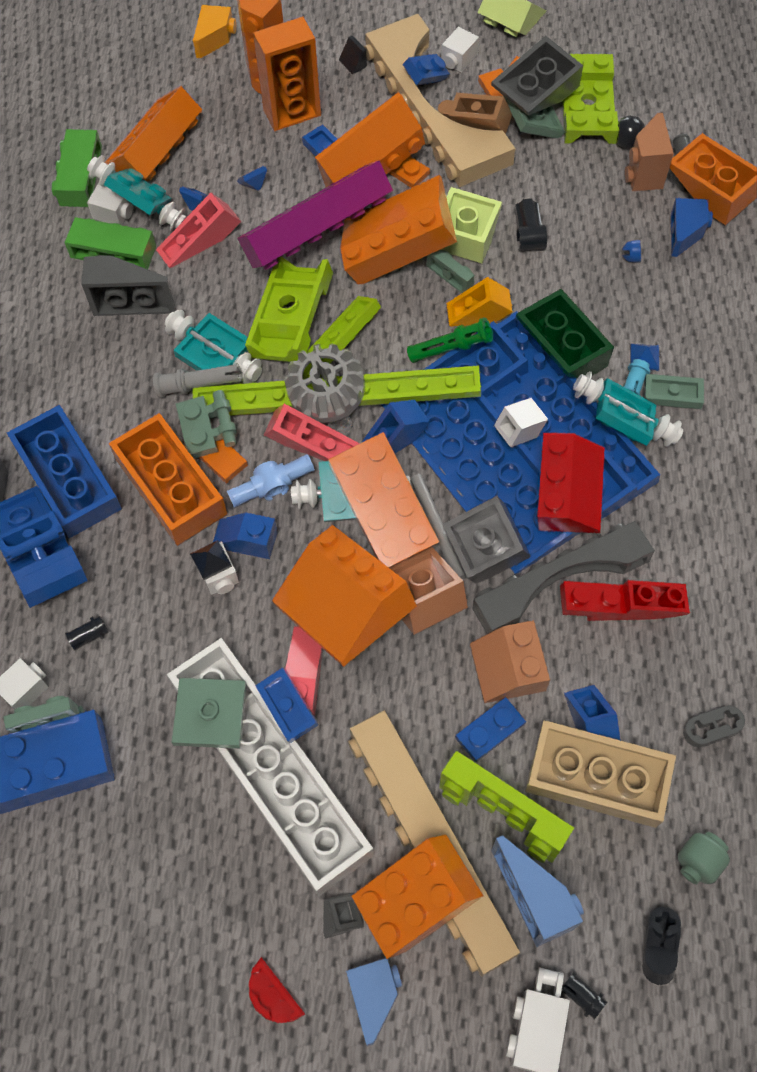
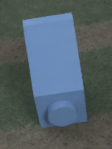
[346,958,402,1046]

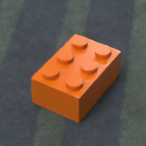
[351,835,483,959]

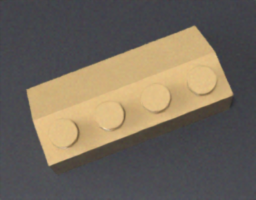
[525,720,676,828]

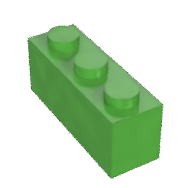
[52,129,102,207]
[64,217,156,269]

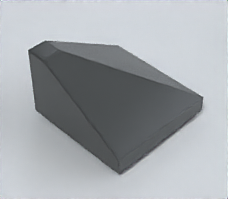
[323,893,364,939]

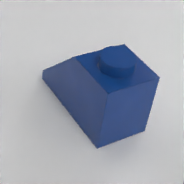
[671,198,713,257]
[362,400,430,453]
[213,512,278,559]
[564,685,621,741]

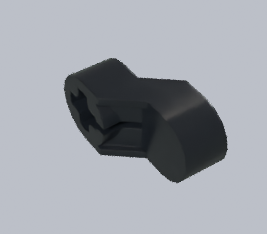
[642,907,681,985]

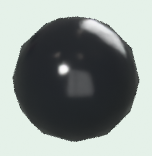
[616,115,645,150]

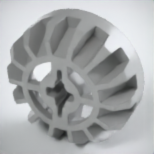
[284,344,365,423]

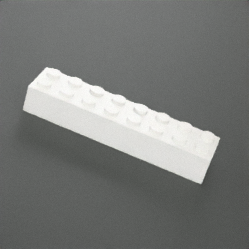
[167,638,374,897]

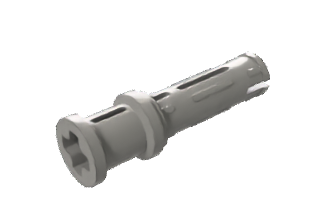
[153,363,242,398]

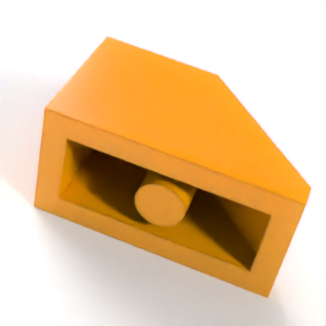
[193,5,236,58]
[446,277,513,327]

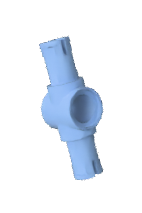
[227,454,315,508]

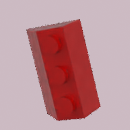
[538,433,605,533]

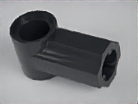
[515,198,547,251]

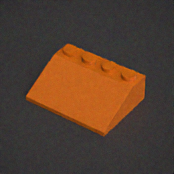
[340,175,457,285]
[272,525,417,667]

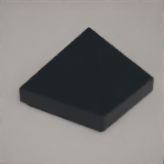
[190,540,232,580]

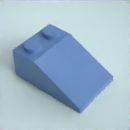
[491,835,584,947]

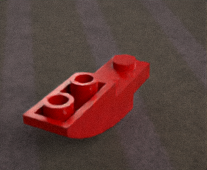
[560,580,690,621]

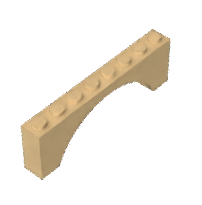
[364,14,516,187]

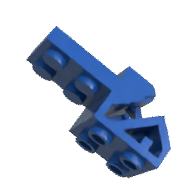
[0,486,88,608]

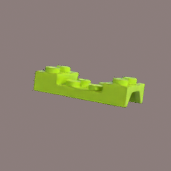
[562,54,619,144]
[245,256,333,362]
[439,751,574,863]

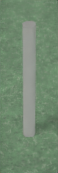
[411,474,466,579]

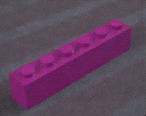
[237,160,393,270]

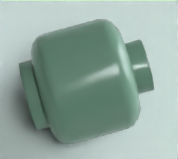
[677,832,730,885]

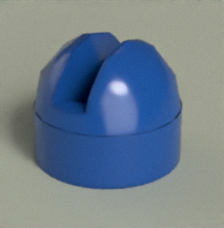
[622,240,641,263]

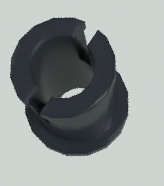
[65,616,108,651]
[561,972,608,1020]

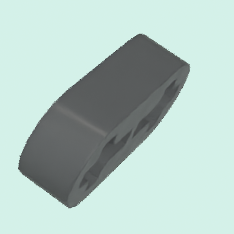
[683,705,745,748]

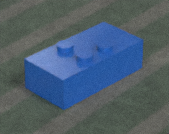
[7,405,122,539]
[0,710,115,814]

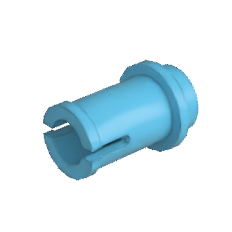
[624,359,651,395]

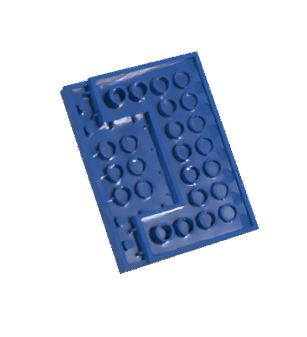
[381,311,660,575]

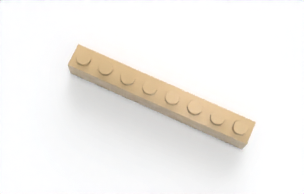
[348,710,520,977]

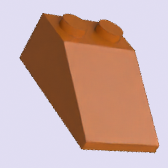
[670,133,757,225]

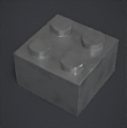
[443,496,531,584]

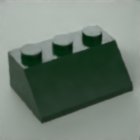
[516,289,614,378]

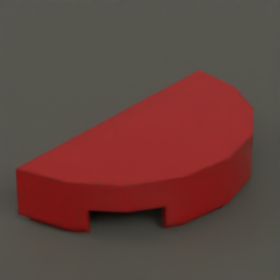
[249,957,306,1024]

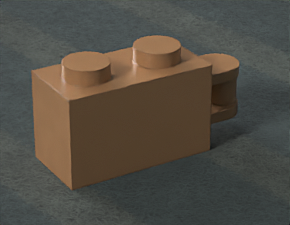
[438,92,512,134]

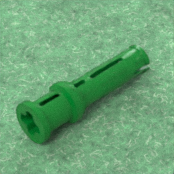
[407,317,493,363]

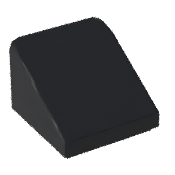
[339,35,367,74]

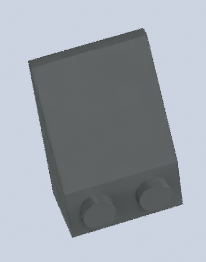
[491,36,583,116]
[81,255,176,316]

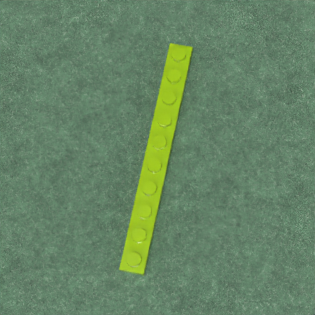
[193,365,481,417]

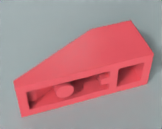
[156,192,241,268]
[264,403,360,461]
[285,626,323,717]

